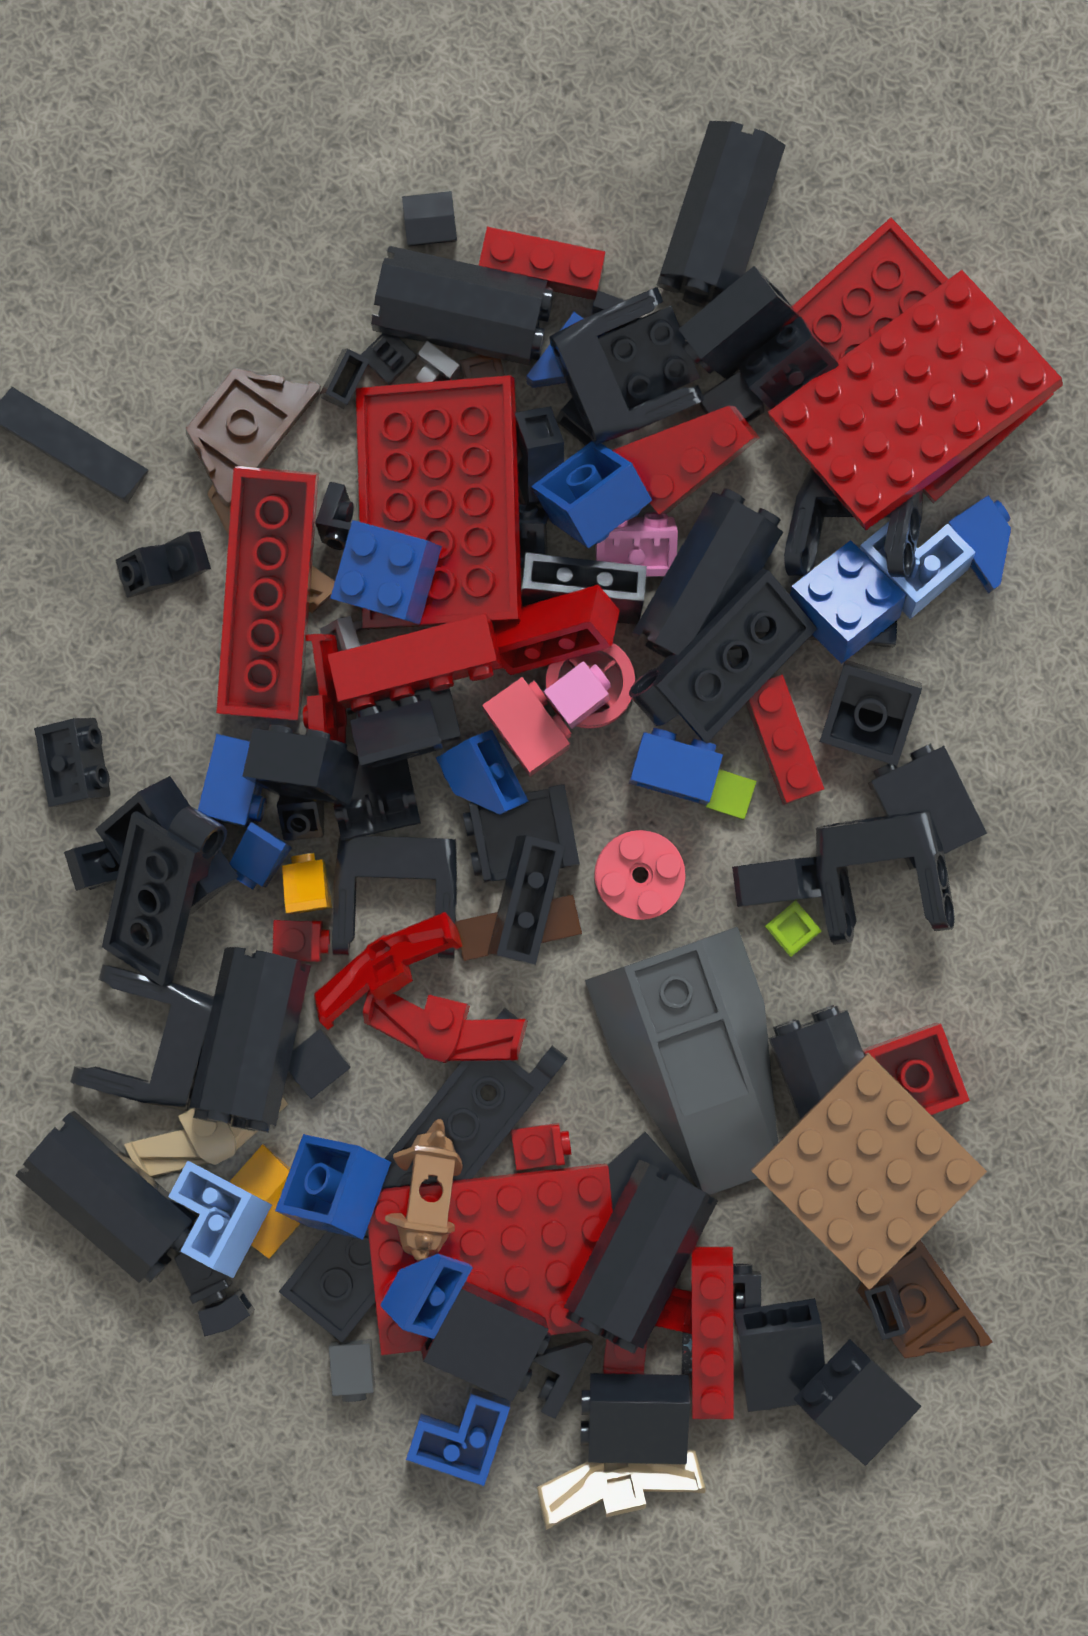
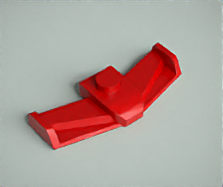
[303,633,347,744]
[314,912,462,1030]
[363,990,528,1063]

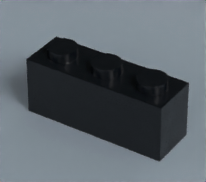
[521,553,647,625]
[487,835,565,965]

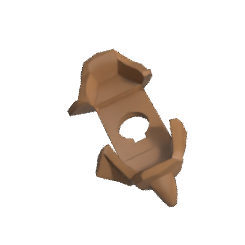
[385,1119,463,1262]

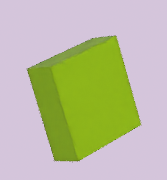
[705,769,757,820]
[764,900,822,957]

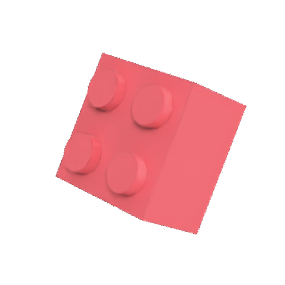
[482,677,572,777]

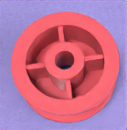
[546,643,635,729]
[594,830,685,920]

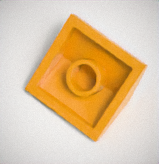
[229,1144,301,1259]

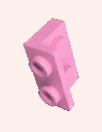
[595,512,678,577]

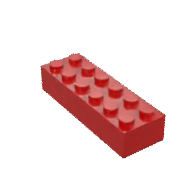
[216,466,319,720]

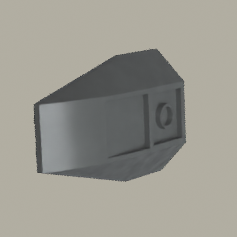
[585,927,778,1195]

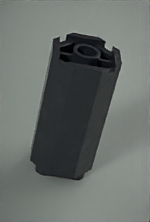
[656,121,786,307]
[371,246,554,366]
[631,488,783,658]
[189,947,311,1133]
[768,1005,864,1121]
[15,1111,197,1283]
[564,1160,718,1354]

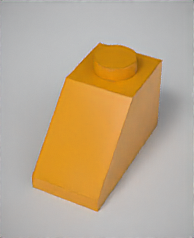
[282,853,332,914]

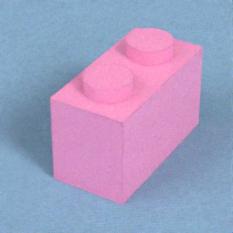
[544,661,611,729]

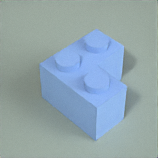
[860,521,976,619]
[168,1161,272,1278]

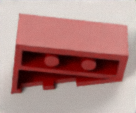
[612,406,760,515]

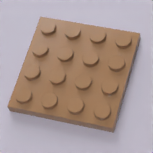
[751,1053,987,1290]

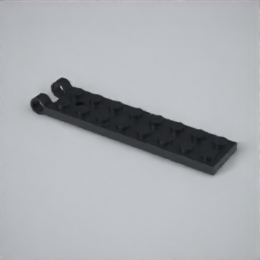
[279,1008,568,1342]

